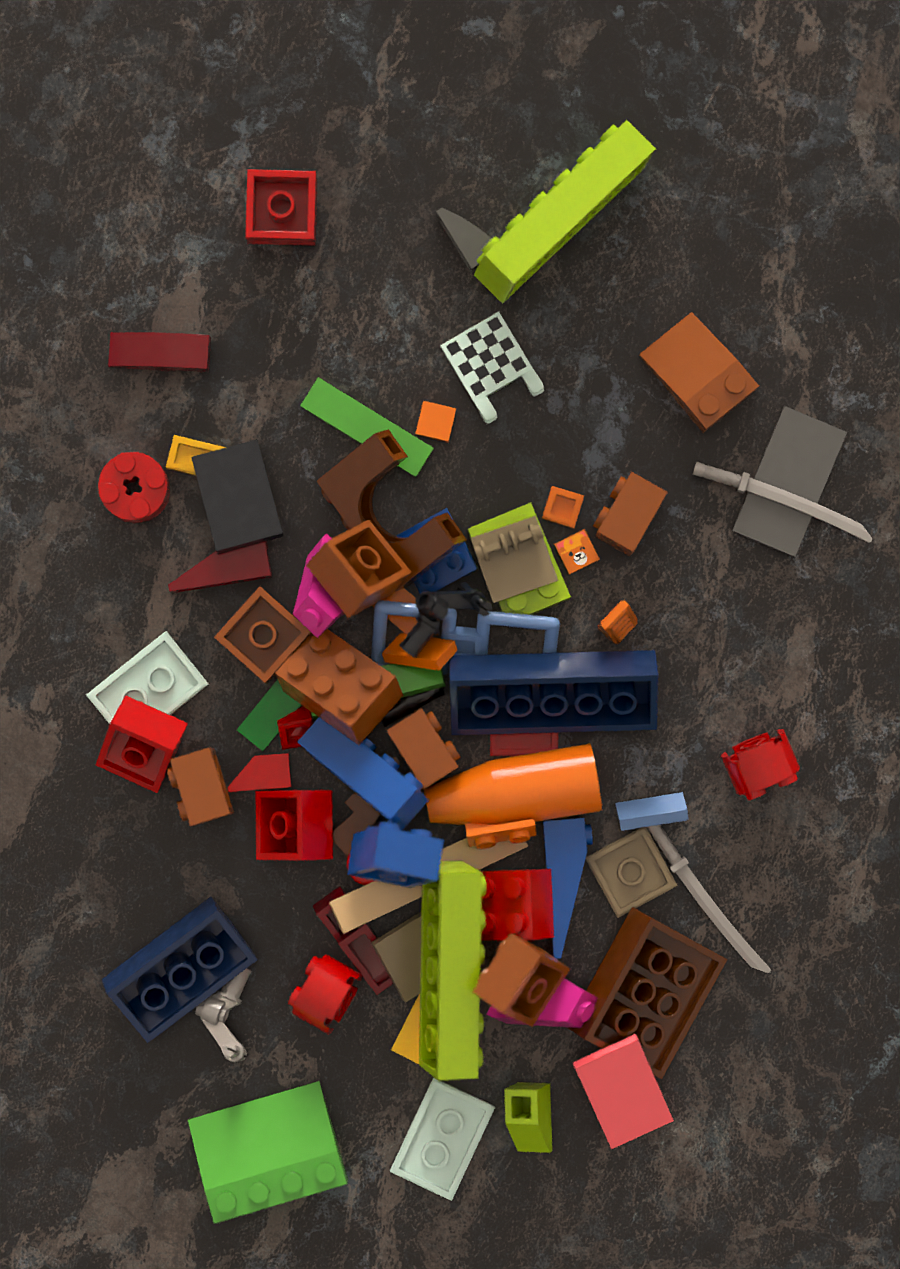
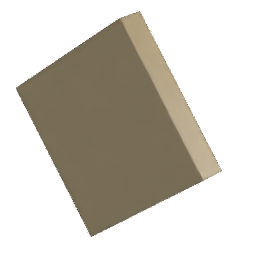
[585,827,678,918]
[371,912,421,1002]

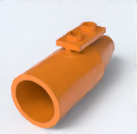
[424,743,602,849]

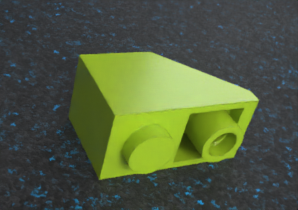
[504,1082,552,1153]

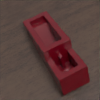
[108,332,211,372]
[313,886,393,995]

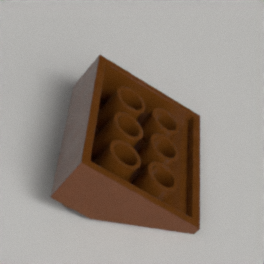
[567,907,728,1079]

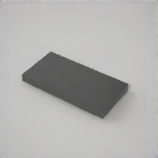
[731,406,847,558]

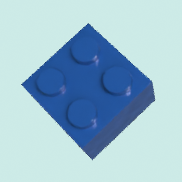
[347,822,443,888]

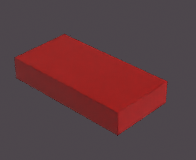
[490,732,558,756]

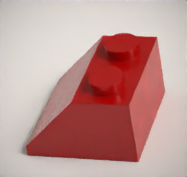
[96,695,188,793]

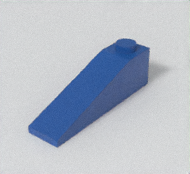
[542,818,593,958]

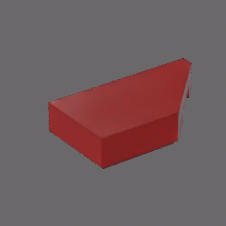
[228,753,292,792]

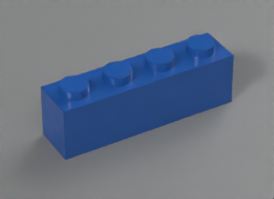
[297,718,428,831]

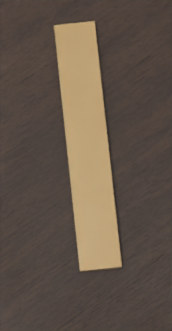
[328,838,528,934]

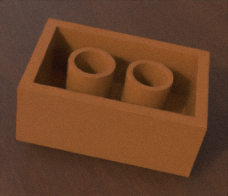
[275,629,403,745]

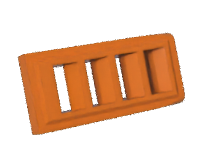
[597,600,638,644]

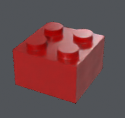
[246,169,317,246]
[255,790,333,860]
[481,869,554,940]

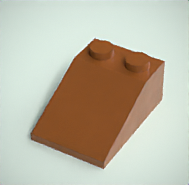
[639,312,759,433]

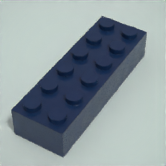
[449,650,658,735]

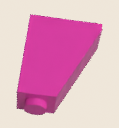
[293,534,344,638]
[487,978,597,1028]

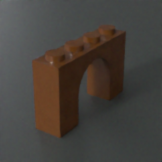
[317,429,467,591]

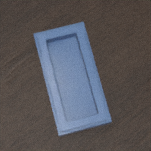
[615,792,689,831]

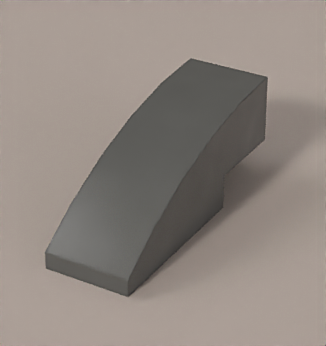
[436,208,492,274]

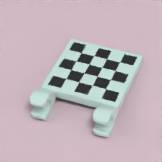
[440,312,544,424]

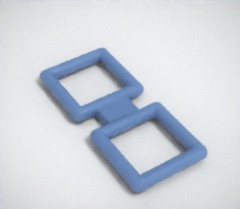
[371,600,560,675]

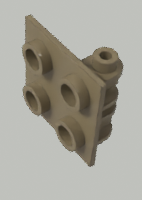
[471,516,558,603]

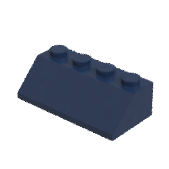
[102,897,257,1043]

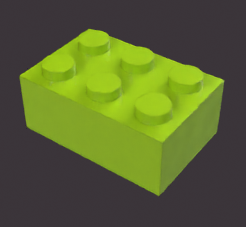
[468,502,571,615]

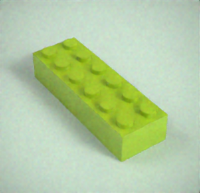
[474,120,656,304]
[419,861,486,1080]

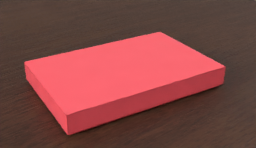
[573,1034,674,1149]

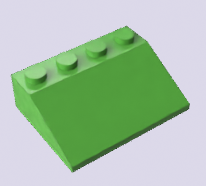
[188,1081,348,1223]

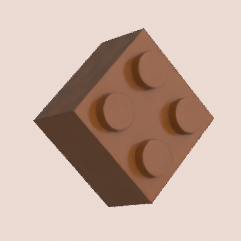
[593,472,667,557]
[306,520,411,618]
[214,586,311,684]
[387,708,461,789]
[167,747,234,826]
[473,933,570,1027]

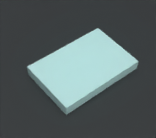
[86,631,209,724]
[390,1077,495,1201]

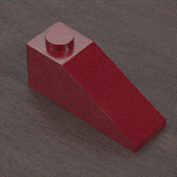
[168,541,272,594]

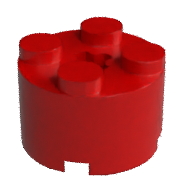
[98,452,170,523]
[721,729,800,800]
[288,954,363,1035]

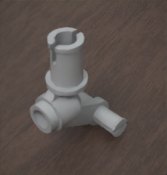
[195,968,252,1062]

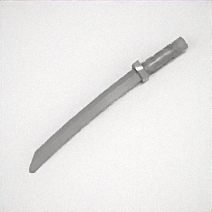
[693,462,872,543]
[647,825,771,973]

